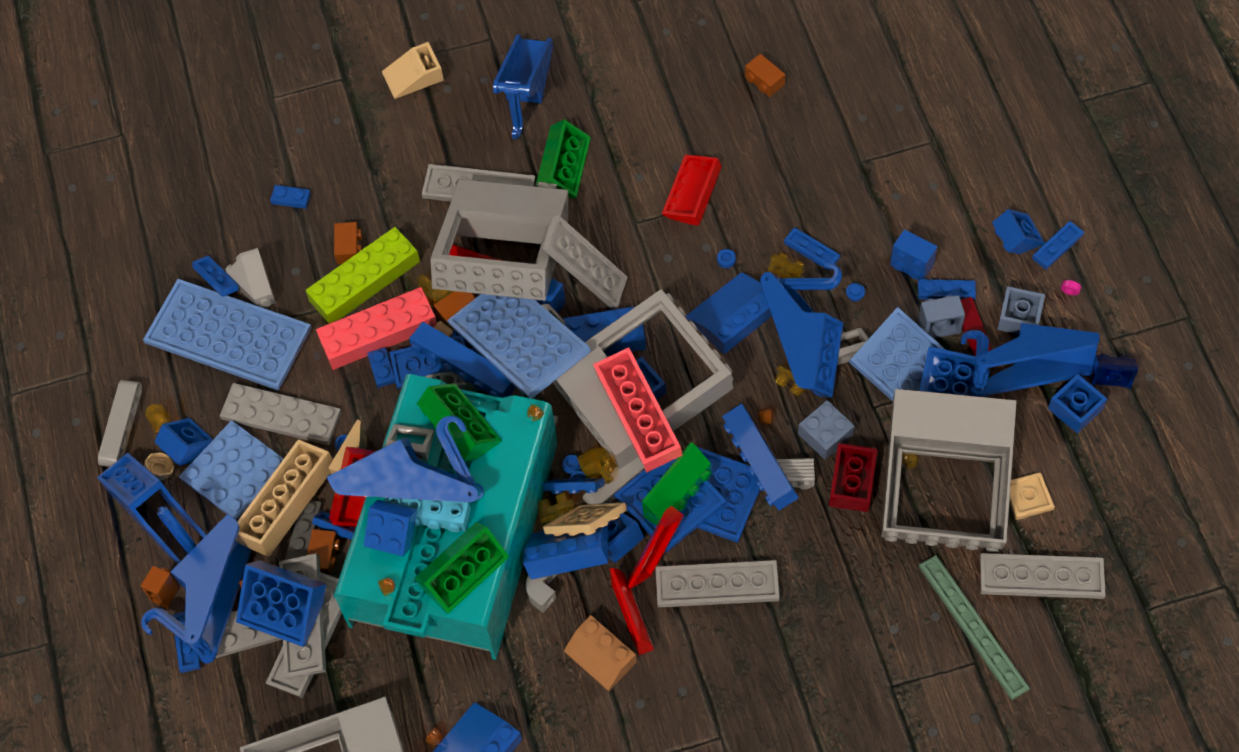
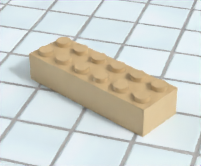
[236,439,333,557]

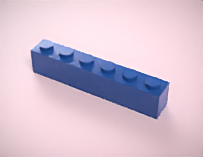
[409,322,516,398]
[722,404,799,510]

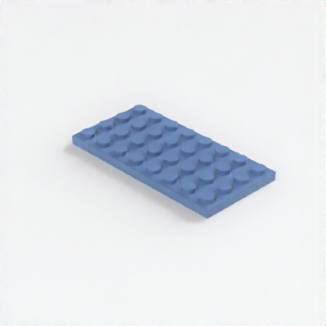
[143,279,312,391]
[447,294,591,399]

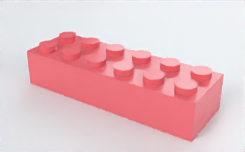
[316,287,437,370]
[593,348,682,473]

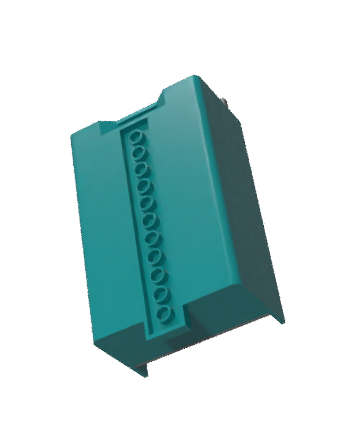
[334,374,558,660]

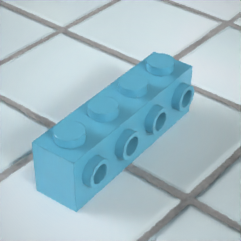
[385,498,471,532]

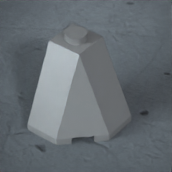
[226,248,276,308]

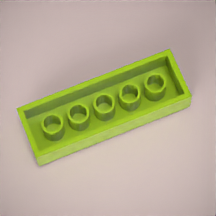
[305,227,420,324]

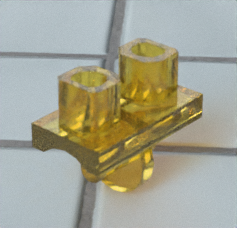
[768,253,804,278]
[774,365,809,397]
[145,404,172,433]
[538,493,574,523]

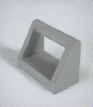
[837,328,869,365]
[385,424,435,461]

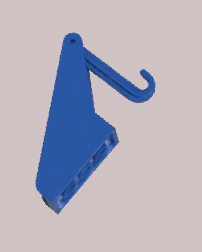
[493,34,553,140]
[760,263,843,398]
[961,323,1099,397]
[327,416,484,502]
[97,452,206,565]
[141,514,252,664]

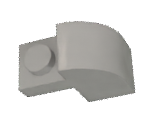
[526,574,557,613]

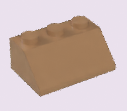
[564,615,637,692]

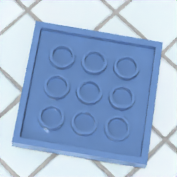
[849,307,945,401]
[179,420,284,521]

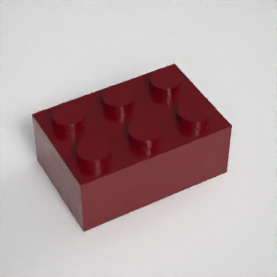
[829,443,878,512]

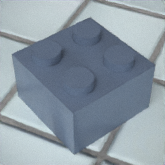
[997,286,1045,334]
[918,295,965,338]
[798,401,855,460]

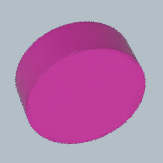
[1061,280,1081,295]

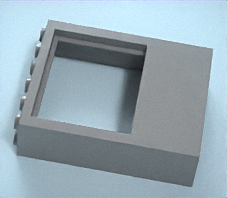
[431,179,568,301]
[552,289,734,469]
[881,389,1016,552]
[240,697,404,752]

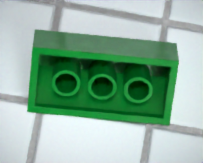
[536,119,591,198]
[416,383,502,461]
[642,442,712,526]
[414,522,509,614]

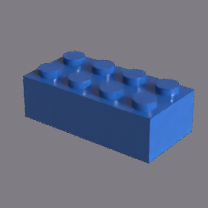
[564,307,646,356]

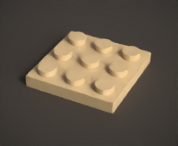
[543,503,627,536]

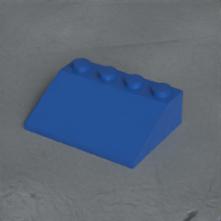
[686,272,772,354]
[919,347,977,397]
[523,522,609,580]
[236,560,327,647]
[433,702,522,752]

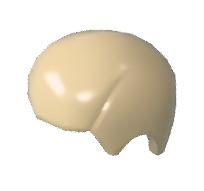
[144,452,174,481]

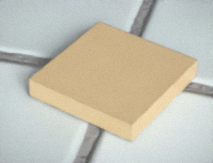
[1009,472,1055,520]

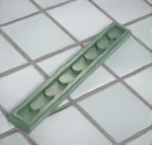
[919,555,1030,701]

